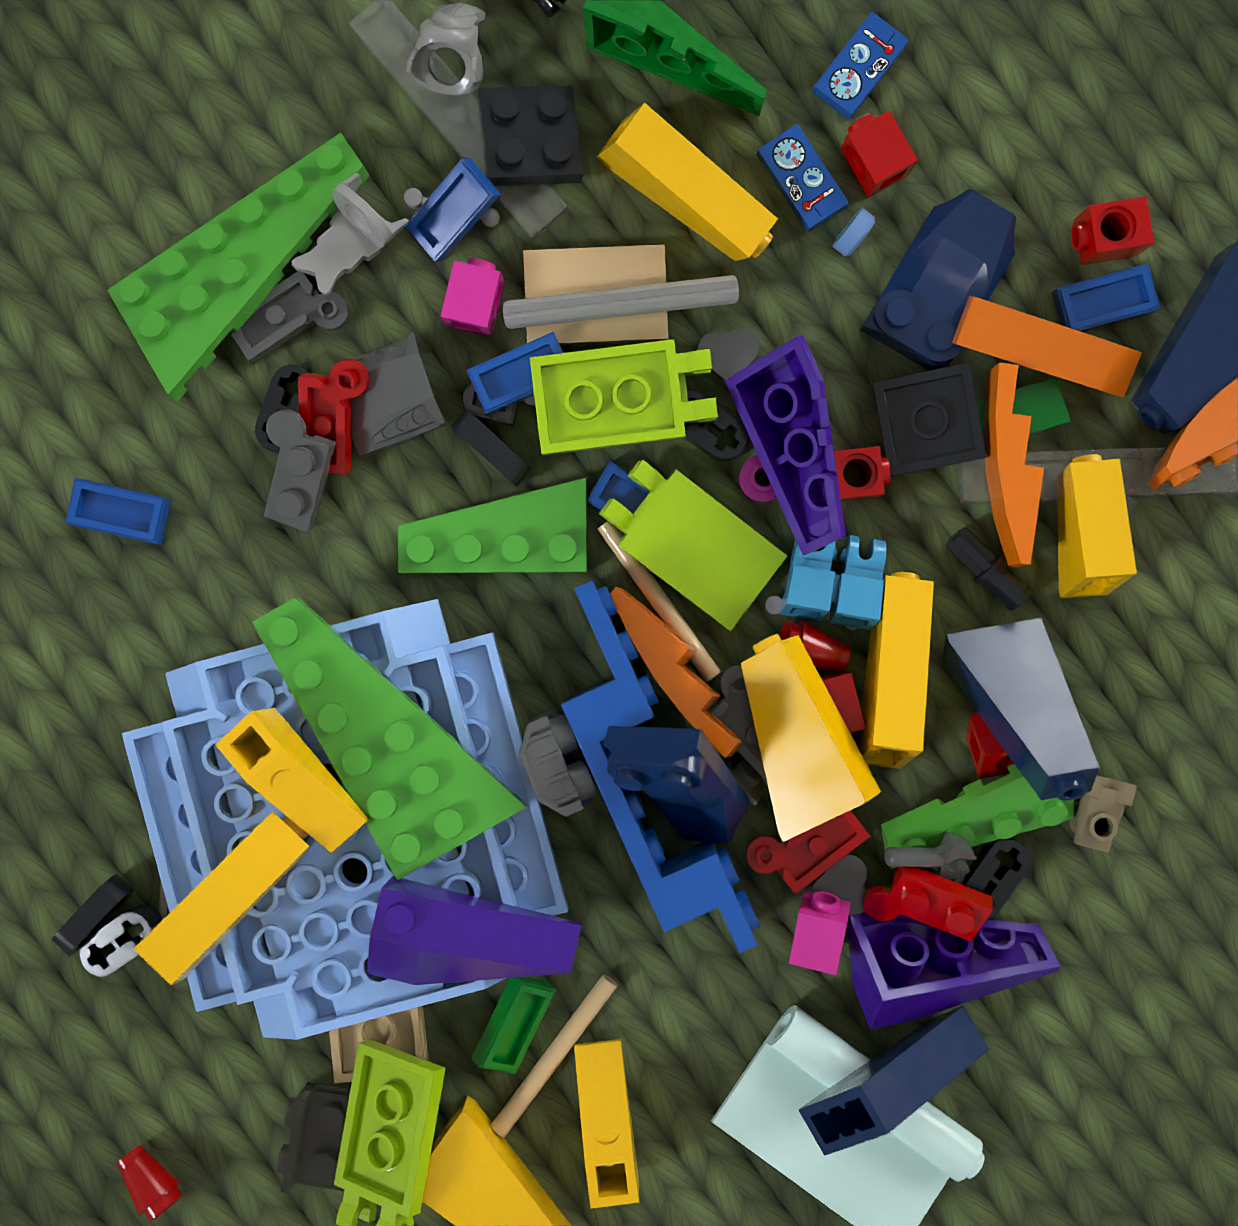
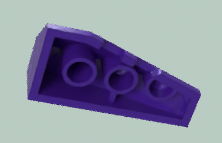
[725,335,846,556]
[367,876,582,985]
[847,913,1061,1029]

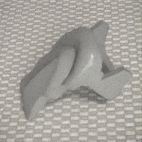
[406,3,486,95]
[292,173,409,295]

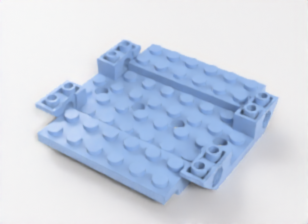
[121,599,569,1040]

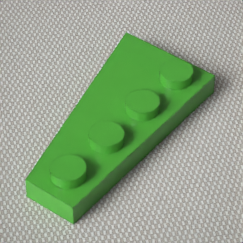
[398,478,587,574]
[881,764,1074,869]

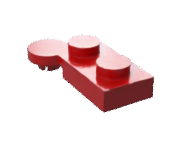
[298,359,370,475]
[746,810,870,894]
[863,867,993,942]

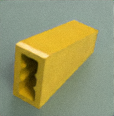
[595,102,778,261]
[856,572,934,769]
[741,634,881,842]
[134,811,310,985]
[422,1095,572,1226]

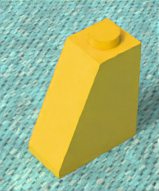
[1057,454,1137,599]

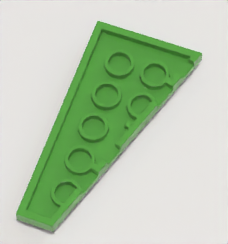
[107,133,370,402]
[252,598,528,881]

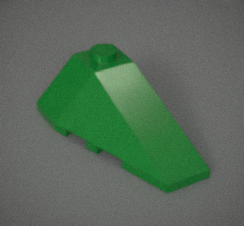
[583,0,767,116]

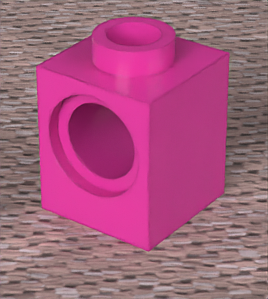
[440,258,505,337]
[789,891,851,975]

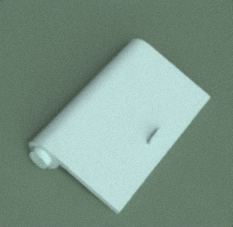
[711,1005,985,1226]

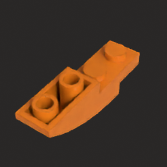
[1148,378,1238,491]

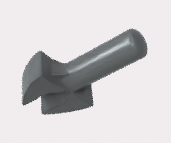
[884,832,977,880]

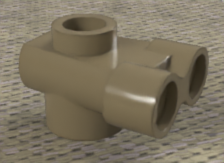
[1069,775,1137,853]

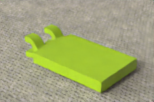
[529,339,718,455]
[598,460,787,631]
[334,1039,446,1226]

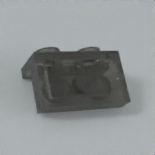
[277,1082,350,1194]

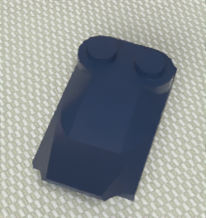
[860,189,1016,371]
[604,726,749,843]

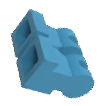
[780,535,887,631]

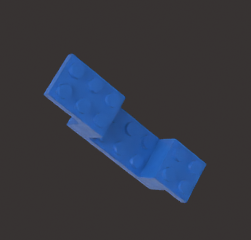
[561,580,760,953]

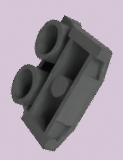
[329,332,447,458]
[519,710,596,817]

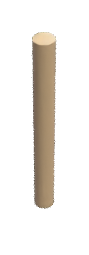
[597,521,721,682]
[491,974,618,1137]

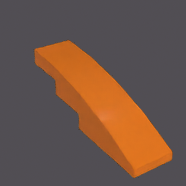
[952,295,1142,398]
[983,362,1044,567]
[610,587,745,758]

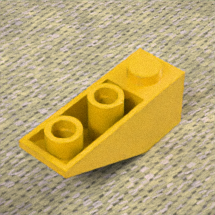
[215,708,369,853]
[574,1039,639,1209]

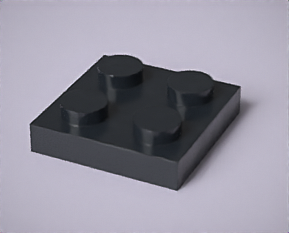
[477,85,583,186]
[873,362,986,477]

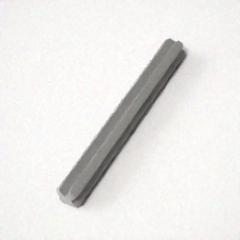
[503,275,739,329]

